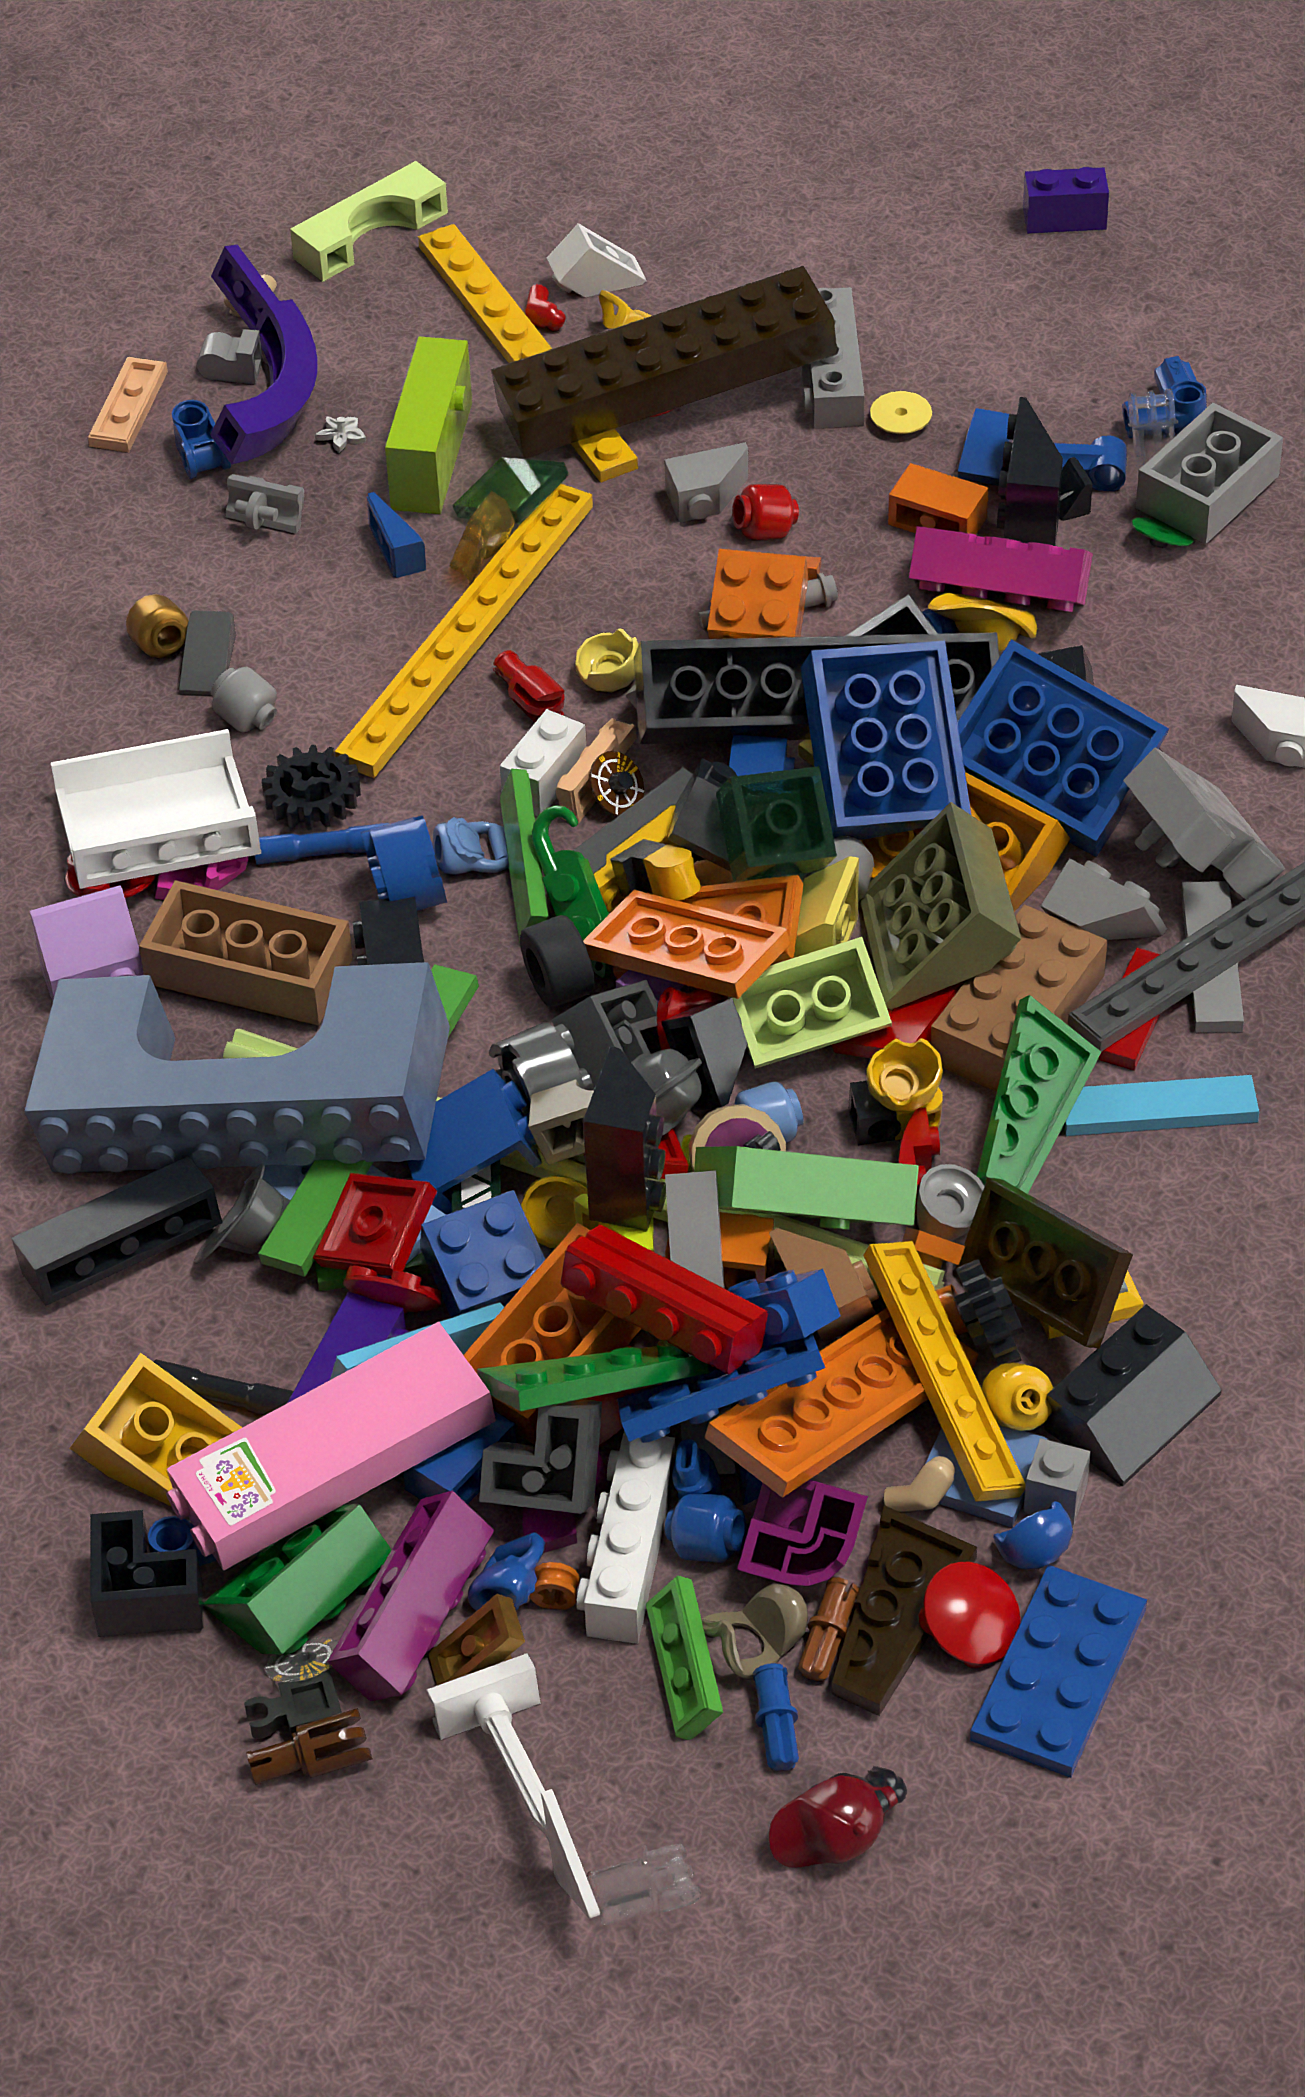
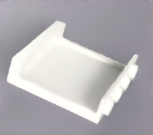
[51,729,261,889]

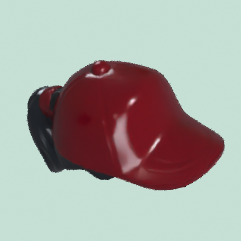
[769,1766,907,1868]

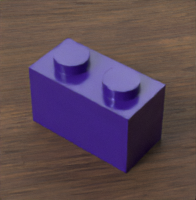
[1023,167,1109,234]

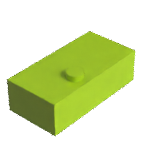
[385,336,472,515]

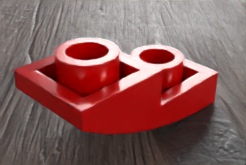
[899,1107,940,1214]

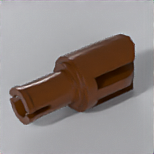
[246,1708,373,1785]

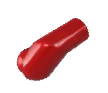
[525,284,566,331]

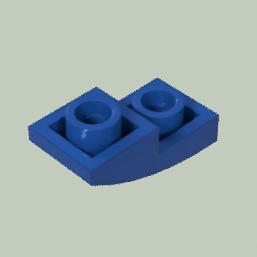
[958,408,1012,486]

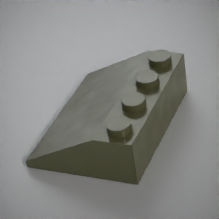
[860,802,1021,1010]

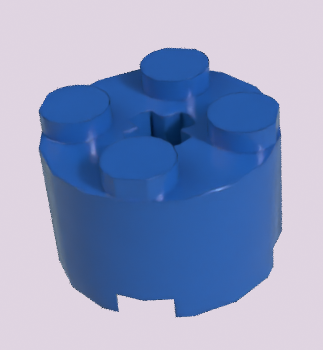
[361,815,447,911]

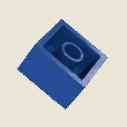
[420,1190,546,1318]

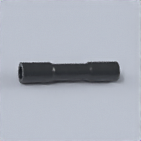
[154,1359,293,1415]

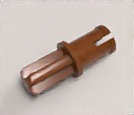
[798,1577,859,1682]

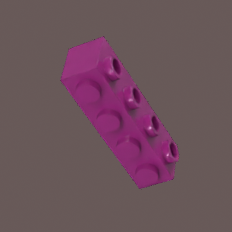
[327,1490,494,1701]

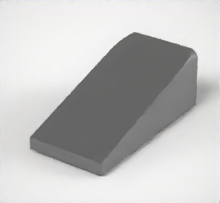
[179,610,236,696]

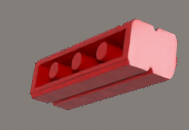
[560,1224,768,1375]

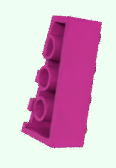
[909,526,1093,612]

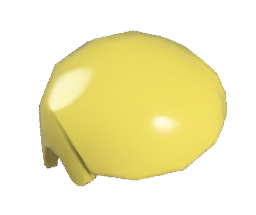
[575,628,639,693]

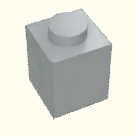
[1024,1438,1090,1526]

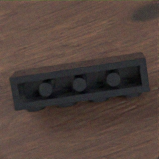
[11,1156,223,1306]

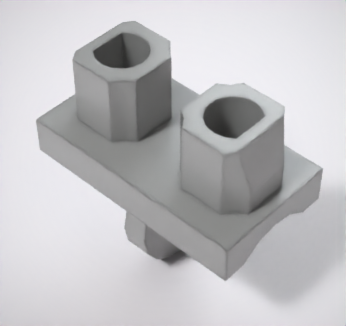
[225,474,304,533]

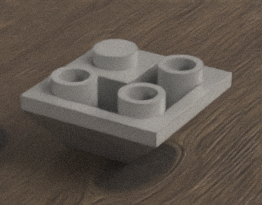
[1041,858,1167,940]

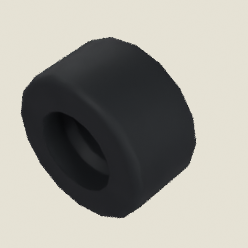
[520,915,595,1007]

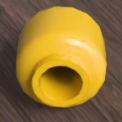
[981,1363,1054,1431]

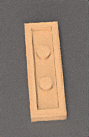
[88,357,168,453]

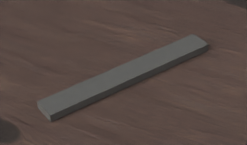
[1067,862,1305,1051]

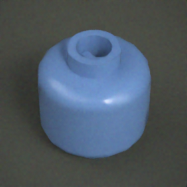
[734,1082,803,1143]

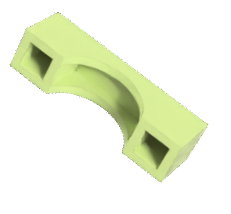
[290,161,448,282]

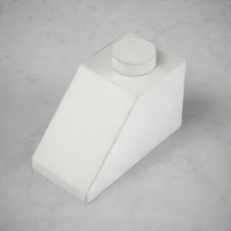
[547,223,646,297]
[1231,685,1305,768]

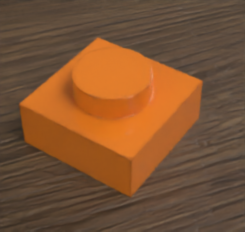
[902,1227,965,1269]

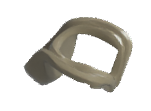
[701,1584,808,1679]

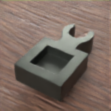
[244,1670,342,1738]

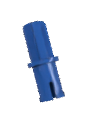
[753,1663,799,1771]

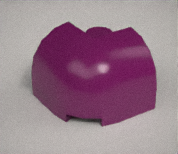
[737,1480,868,1586]

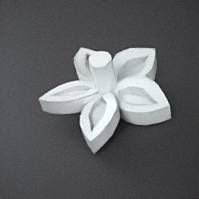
[315,416,366,453]

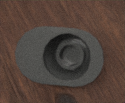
[631,1049,702,1136]
[194,1164,290,1264]

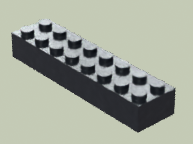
[634,632,999,744]

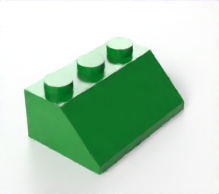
[203,1504,392,1655]

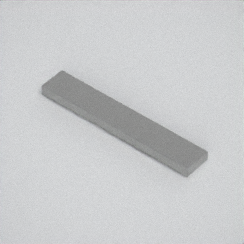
[665,1171,737,1477]

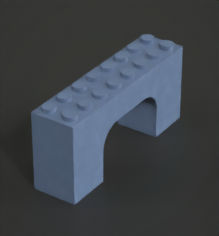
[24,962,450,1174]

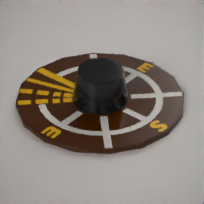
[589,751,645,816]

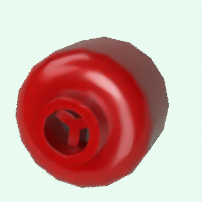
[732,484,799,540]

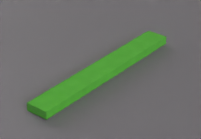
[258,964,479,1277]

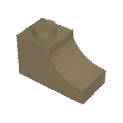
[528,1080,594,1165]

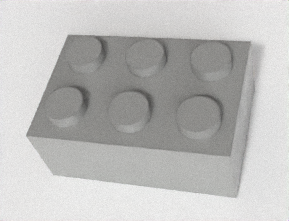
[1136,403,1283,544]

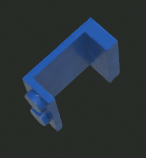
[406,1069,542,1215]

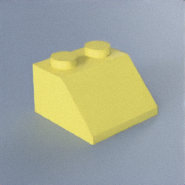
[794,856,859,958]

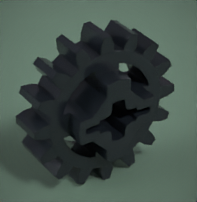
[262,745,361,830]
[954,1259,1024,1366]

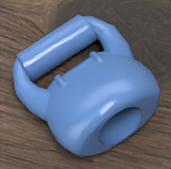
[433,817,509,874]

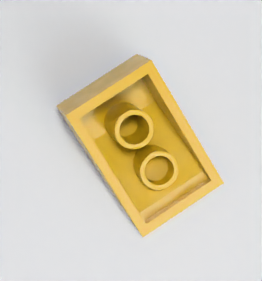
[70,1353,243,1506]

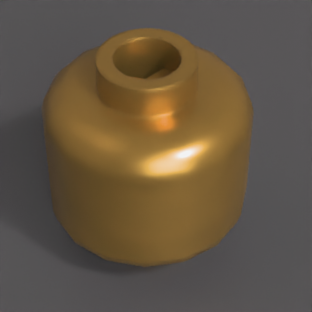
[126,594,189,658]

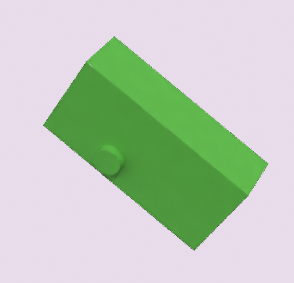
[694,1146,919,1230]

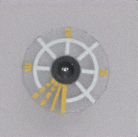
[264,1637,338,1683]

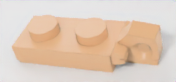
[556,718,637,824]

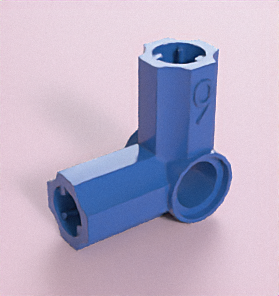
[1122,356,1207,438]

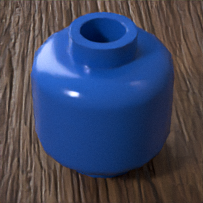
[665,1494,746,1563]

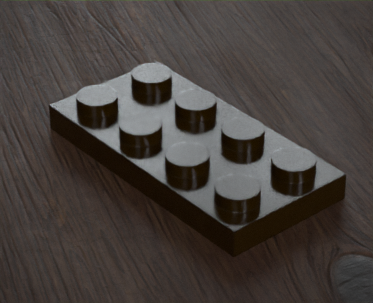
[956,1177,1133,1349]

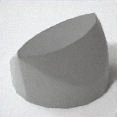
[917,1164,984,1241]

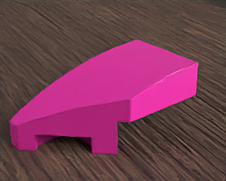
[155,856,248,900]

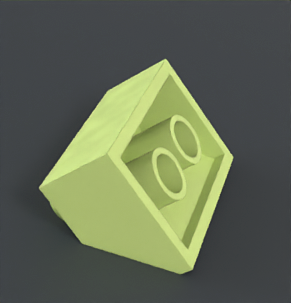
[728,937,892,1069]

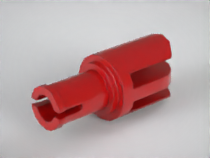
[493,650,565,723]

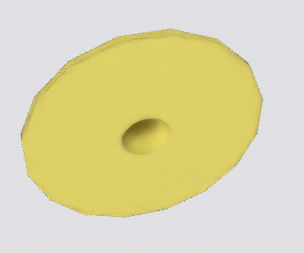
[870,391,932,434]

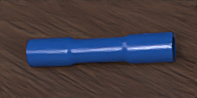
[255,823,390,865]

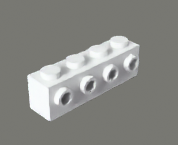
[577,1431,676,1644]

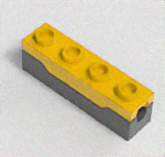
[574,768,692,912]

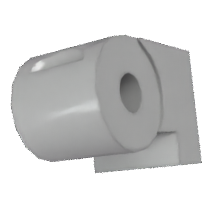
[197,329,263,385]

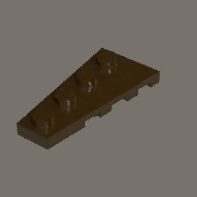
[832,1505,977,1716]

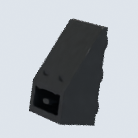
[997,397,1063,546]

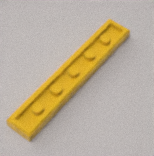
[863,1241,1026,1502]

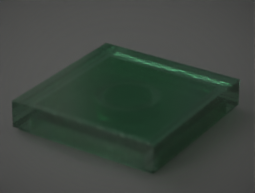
[452,457,569,524]

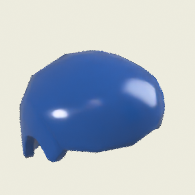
[993,1501,1073,1569]

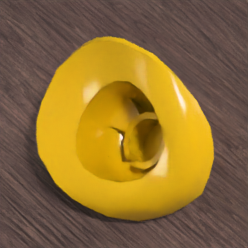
[928,593,1037,652]

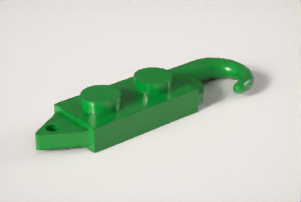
[532,805,612,979]

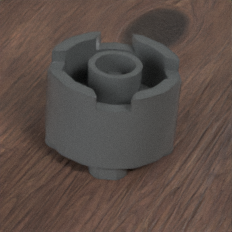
[489,1023,594,1118]

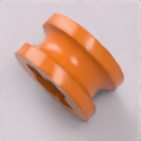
[530,1562,579,1610]

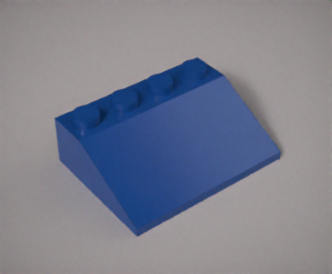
[957,639,1169,857]
[801,640,971,841]

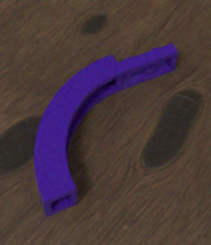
[210,245,317,465]

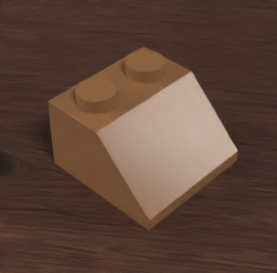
[769,1228,880,1342]

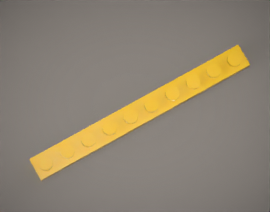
[418,224,638,482]
[334,481,593,778]

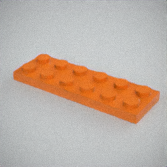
[705,1308,978,1498]

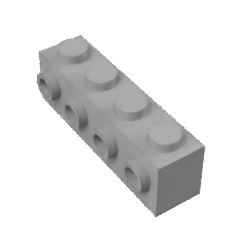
[801,287,865,429]

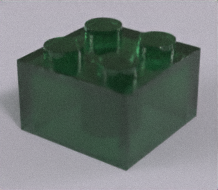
[716,766,837,882]

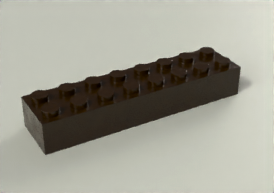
[491,265,838,459]

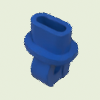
[672,1439,723,1500]

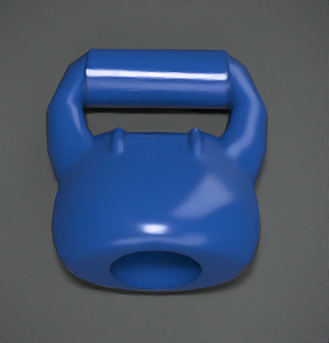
[468,1533,545,1611]

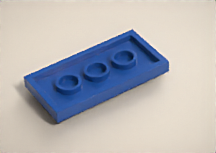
[617,1334,825,1443]
[970,1565,1147,1778]

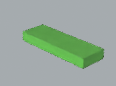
[646,1575,723,1740]

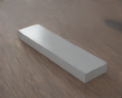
[1181,881,1244,1033]

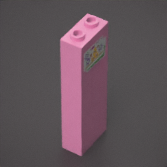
[166,1322,496,1571]

